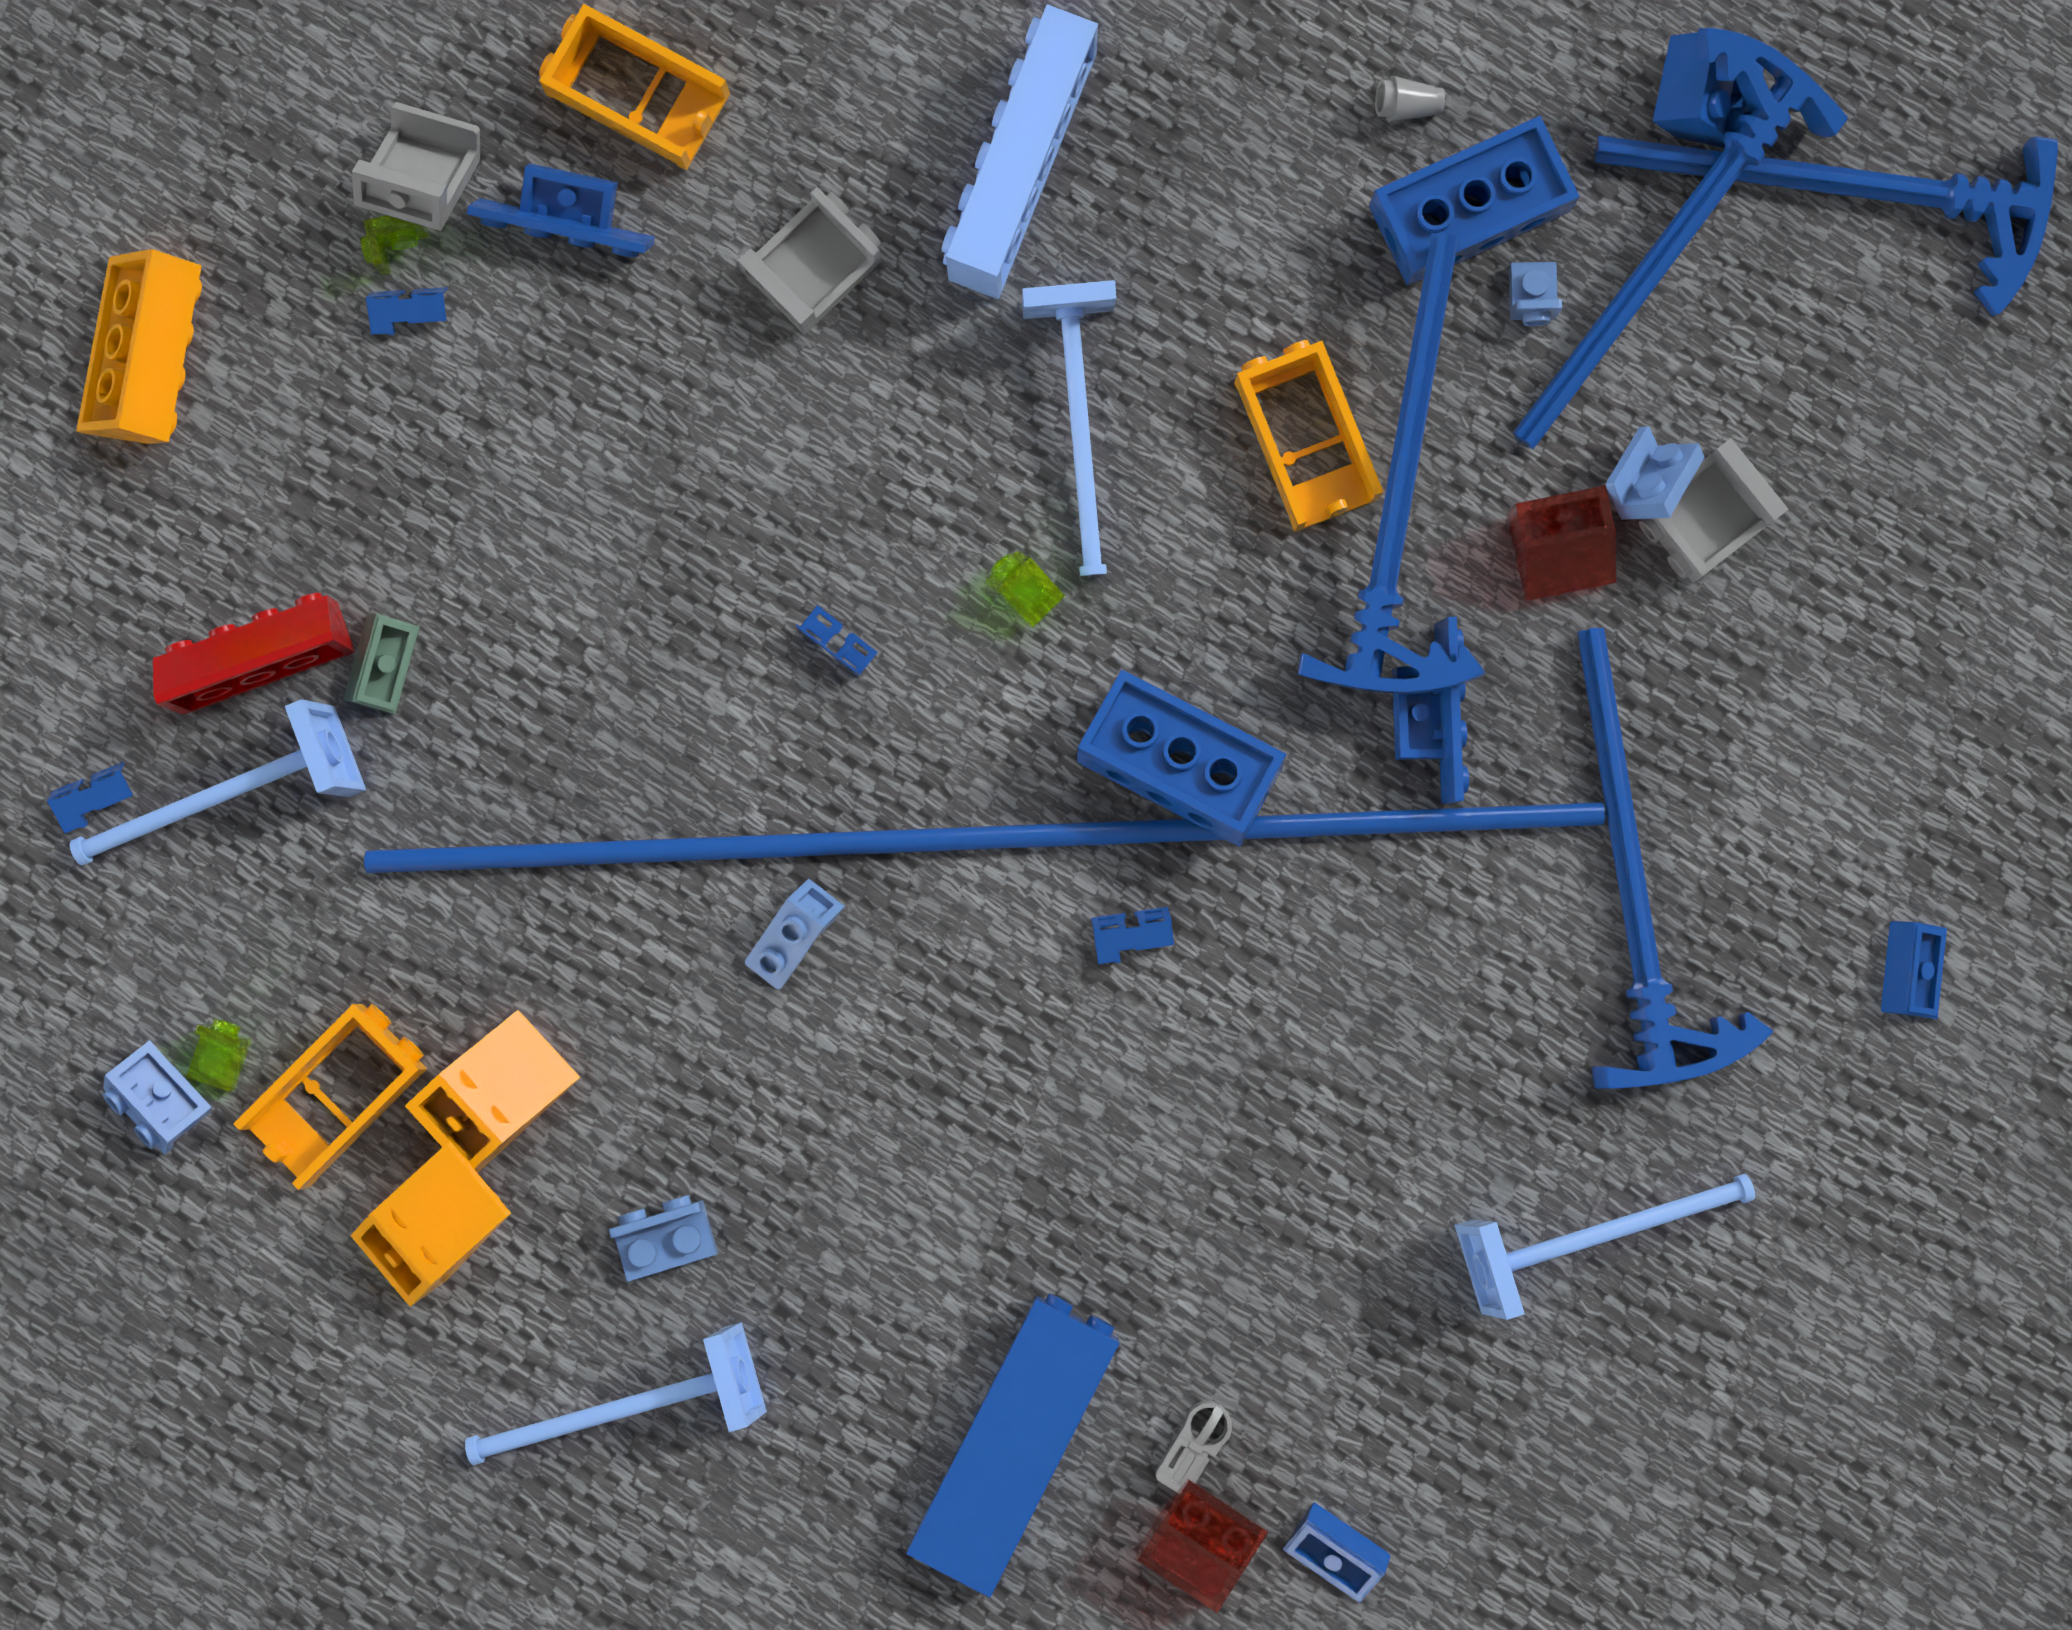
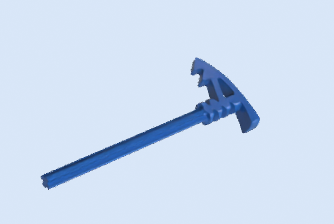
[1512,28,1848,449]
[1594,136,2058,316]
[1297,232,1485,694]
[1577,627,1773,1089]

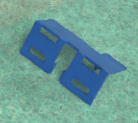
[366,287,448,335]
[796,605,878,677]
[47,761,133,833]
[1091,907,1174,964]

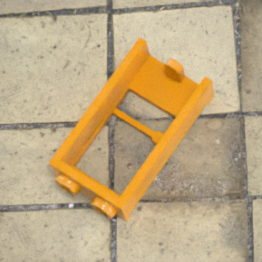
[539,3,730,171]
[1234,340,1384,533]
[233,1004,427,1190]

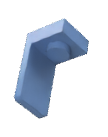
[745,879,845,989]

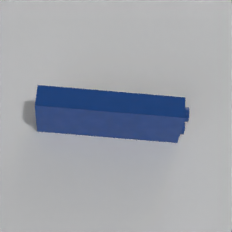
[906,1293,1120,1598]

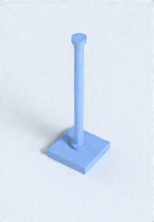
[1022,280,1116,576]
[70,699,366,865]
[1455,1174,1755,1320]
[465,1322,767,1465]

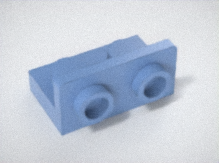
[1606,426,1705,520]
[103,1040,212,1154]
[608,1195,718,1282]

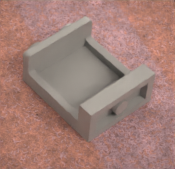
[352,102,480,231]
[737,187,882,335]
[1639,438,1789,583]

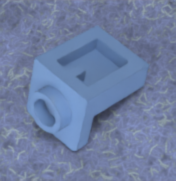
[1509,262,1562,327]

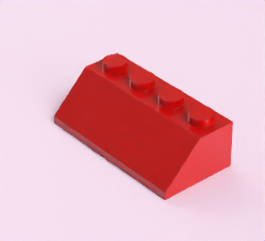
[153,593,355,715]

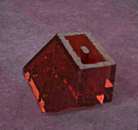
[1507,485,1616,602]
[1136,1478,1268,1613]

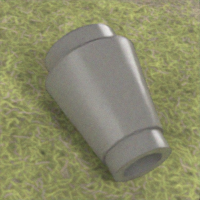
[1375,76,1445,122]

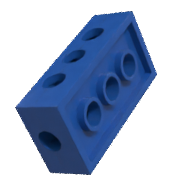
[1369,115,1580,286]
[1077,669,1286,847]

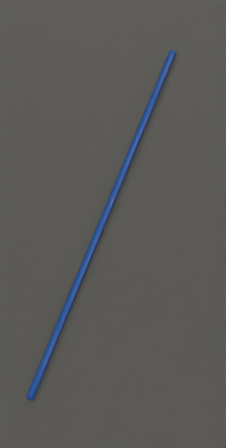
[364,802,1605,873]

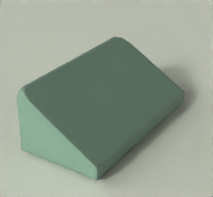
[343,613,420,714]

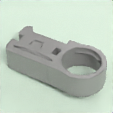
[1155,1400,1232,1497]

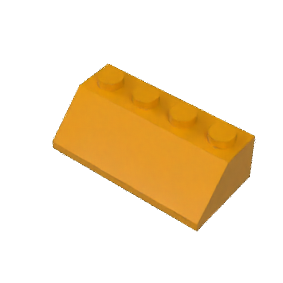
[76,249,202,444]

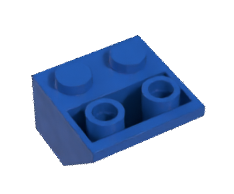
[1652,32,1764,148]

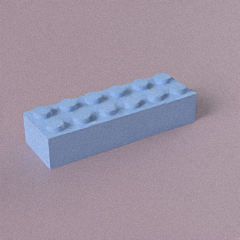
[941,4,1098,300]

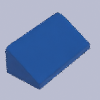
[1881,921,1947,1019]
[1282,1502,1390,1603]

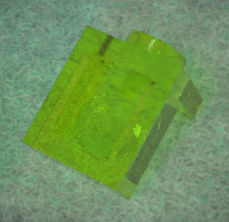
[360,215,429,275]
[985,551,1065,628]
[186,1018,252,1092]

